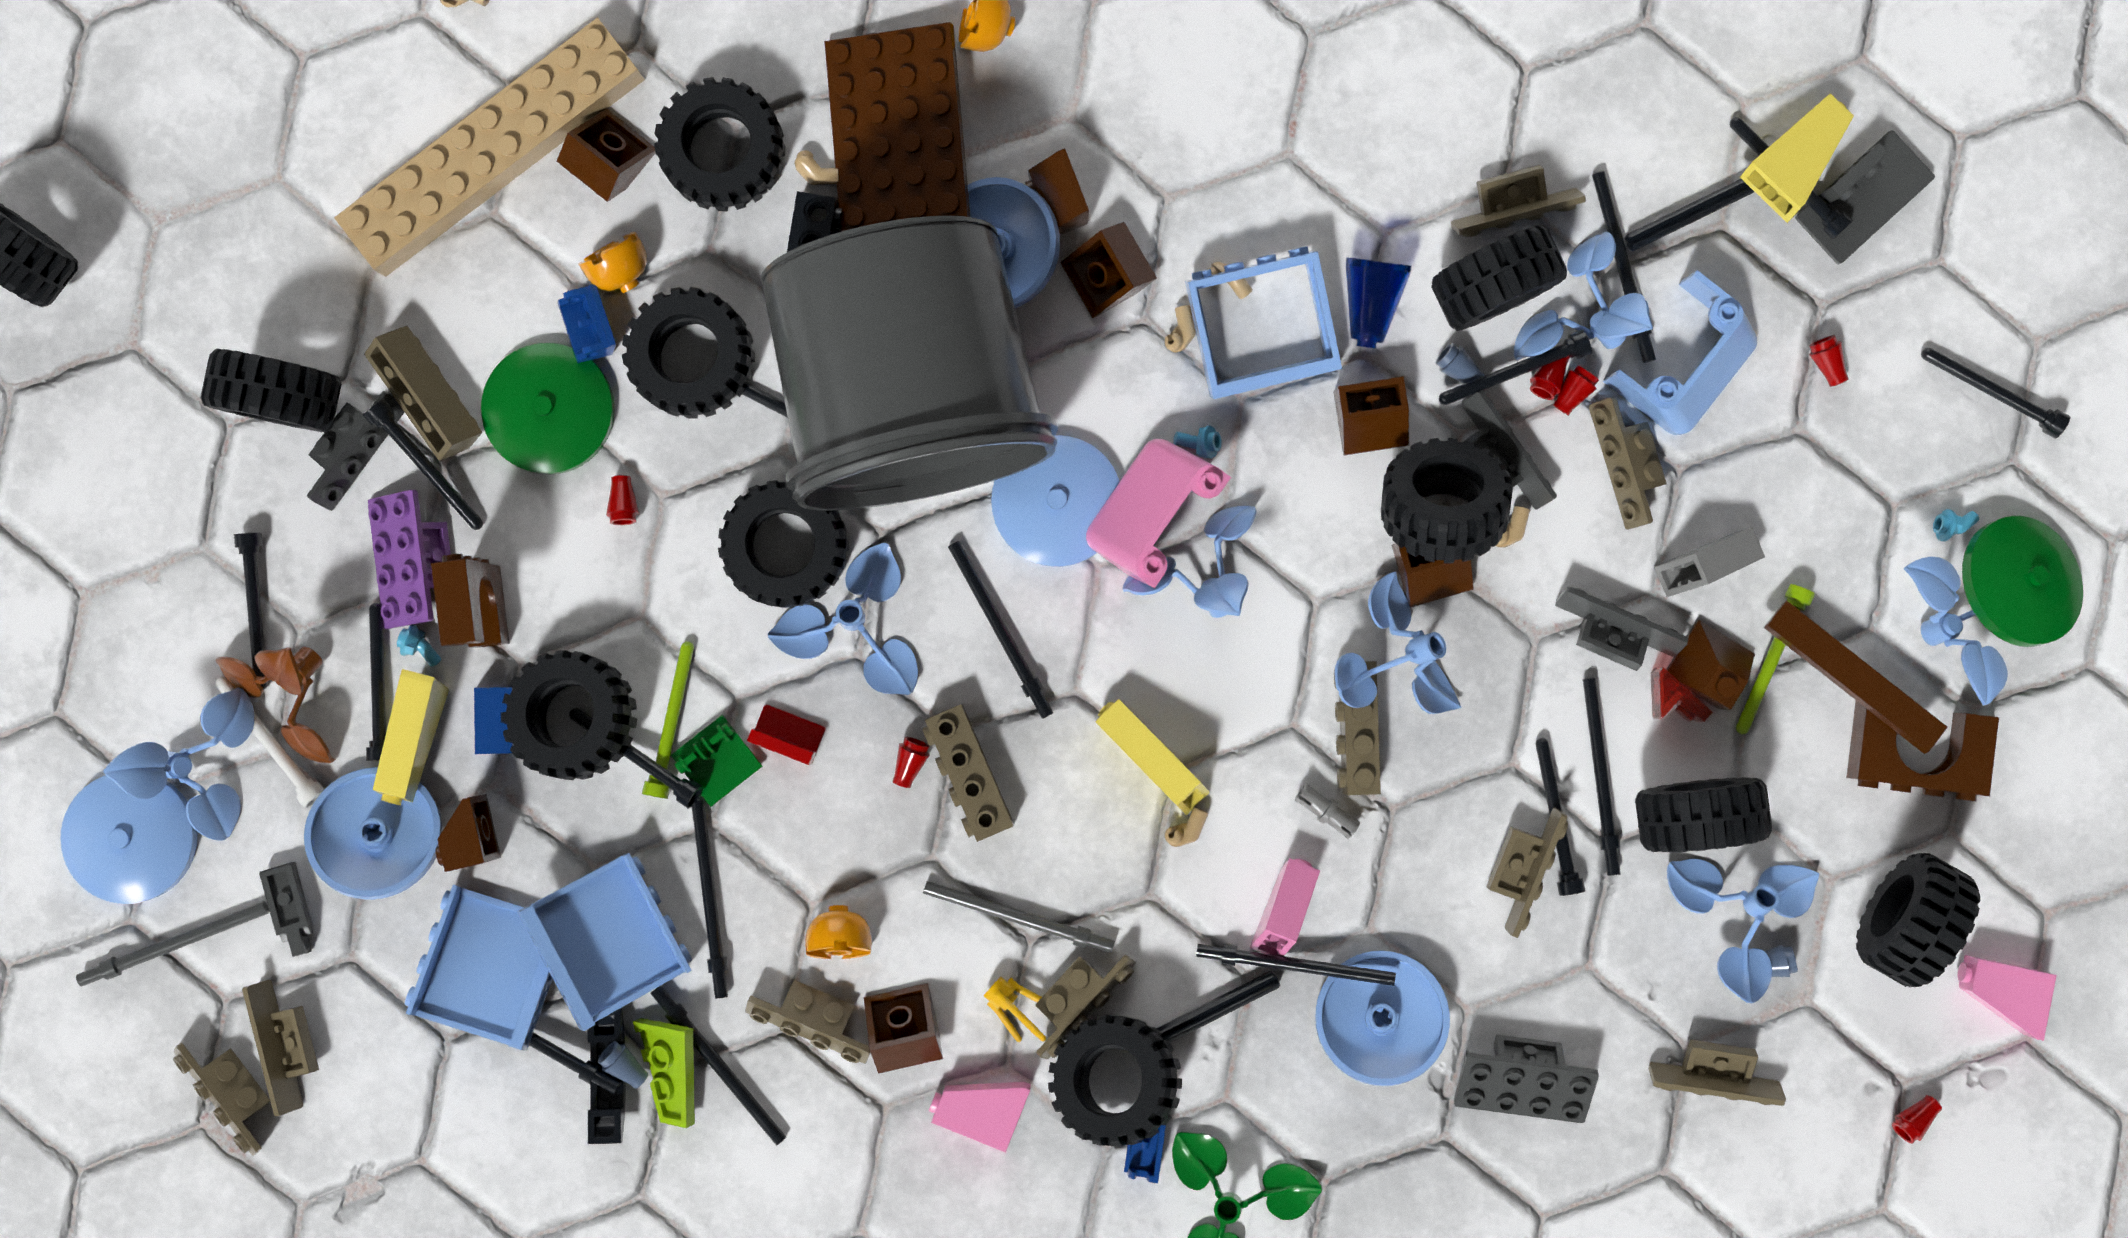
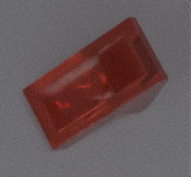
[1650,668,1713,722]

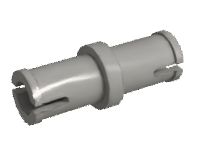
[1295,783,1360,839]

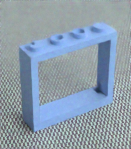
[1185,246,1342,399]

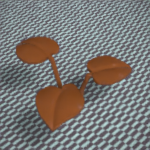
[215,646,336,763]

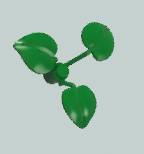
[1172,1132,1322,1238]

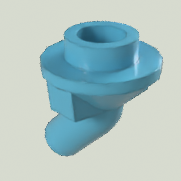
[1173,426,1222,459]
[1933,509,1979,542]
[397,625,442,667]

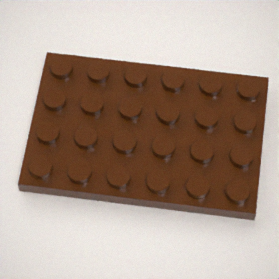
[824,22,971,232]

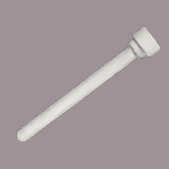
[215,677,324,808]

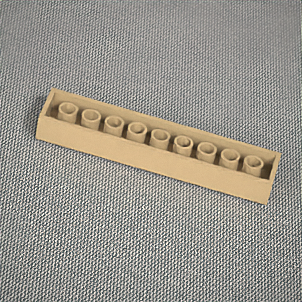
[334,17,645,277]

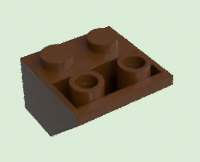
[1333,376,1409,456]
[1391,543,1474,608]

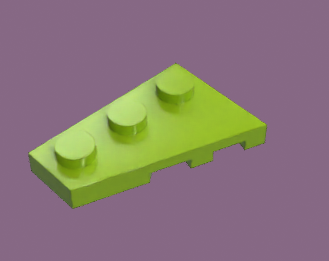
[632,1018,695,1128]

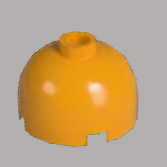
[958,0,1015,52]
[578,232,647,293]
[805,905,872,959]

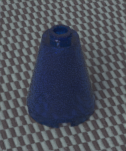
[1345,257,1412,349]

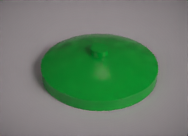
[481,343,615,475]
[1962,516,2084,647]

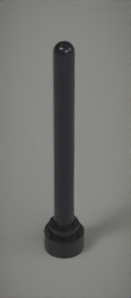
[1730,117,1853,239]
[1439,330,1592,405]
[1921,348,2071,439]
[363,398,483,530]
[234,533,268,690]
[366,603,386,761]
[569,708,704,809]
[1535,738,1586,896]

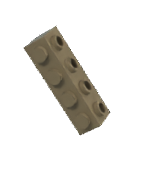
[364,325,482,461]
[1334,661,1381,795]
[922,704,1014,842]

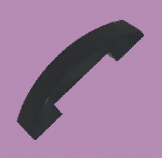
[587,1008,626,1144]

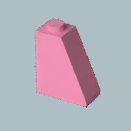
[1250,858,1320,956]
[1957,955,2057,1041]
[929,1082,1031,1153]

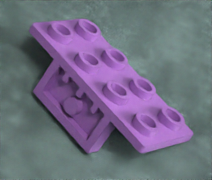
[368,490,451,629]

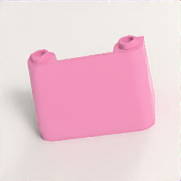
[1086,439,1231,588]

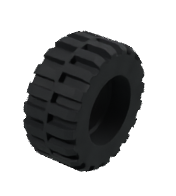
[654,77,786,211]
[0,203,78,307]
[1431,225,1567,331]
[622,287,755,419]
[200,349,342,433]
[1381,438,1513,563]
[718,480,849,608]
[501,650,637,780]
[1635,777,1773,852]
[1856,853,1980,987]
[1048,1015,1182,1146]

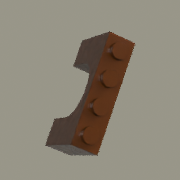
[431,554,510,648]
[1846,701,1999,801]

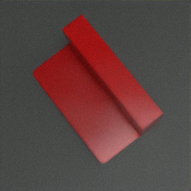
[747,705,826,765]

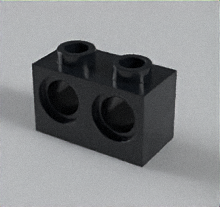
[787,191,843,252]

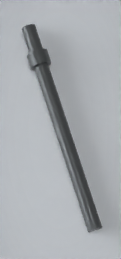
[923,881,1115,953]
[76,901,269,987]

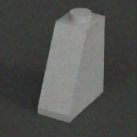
[1654,527,1765,597]

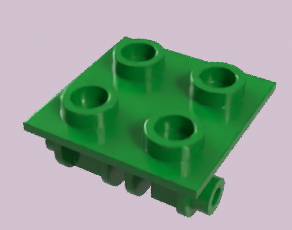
[671,715,763,807]

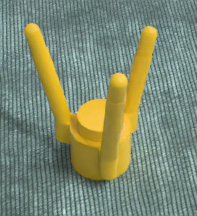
[983,976,1046,1042]

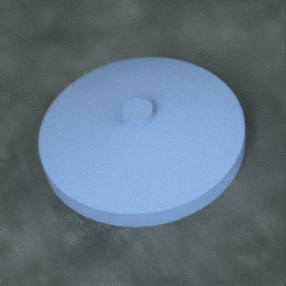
[968,177,1060,308]
[991,435,1120,567]
[304,767,443,900]
[60,775,198,904]
[1315,951,1450,1086]

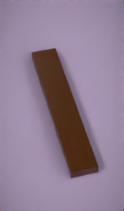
[1763,600,1948,754]

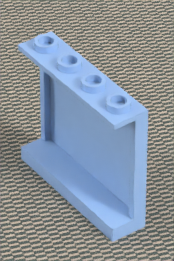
[517,853,692,1031]
[405,885,553,1051]

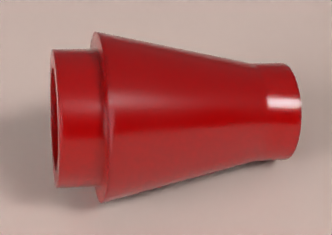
[1809,335,1849,387]
[1530,356,1570,400]
[1553,365,1599,416]
[606,475,639,525]
[892,737,930,788]
[1892,1095,1942,1144]

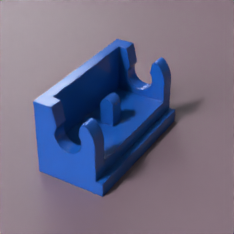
[557,284,616,363]
[474,687,513,754]
[1124,1125,1166,1183]

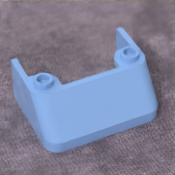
[1603,270,1757,435]

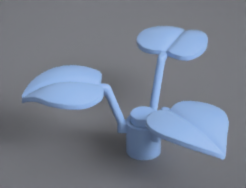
[1514,232,1653,361]
[1123,506,1257,618]
[768,543,918,695]
[1904,557,2008,706]
[1335,572,1461,714]
[103,688,254,841]
[1667,859,1819,1004]

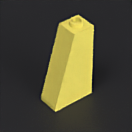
[1740,93,1854,223]
[373,669,449,806]
[1095,699,1210,815]

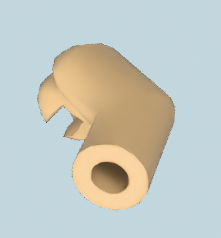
[1165,305,1196,353]
[1496,506,1530,547]
[1165,807,1209,847]

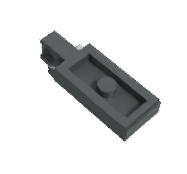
[259,862,313,957]

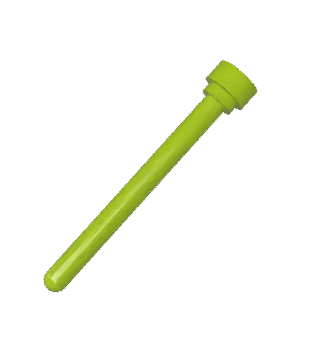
[1736,584,1815,734]
[642,642,694,799]

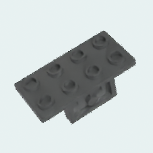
[1795,130,1935,264]
[1454,1034,1599,1123]

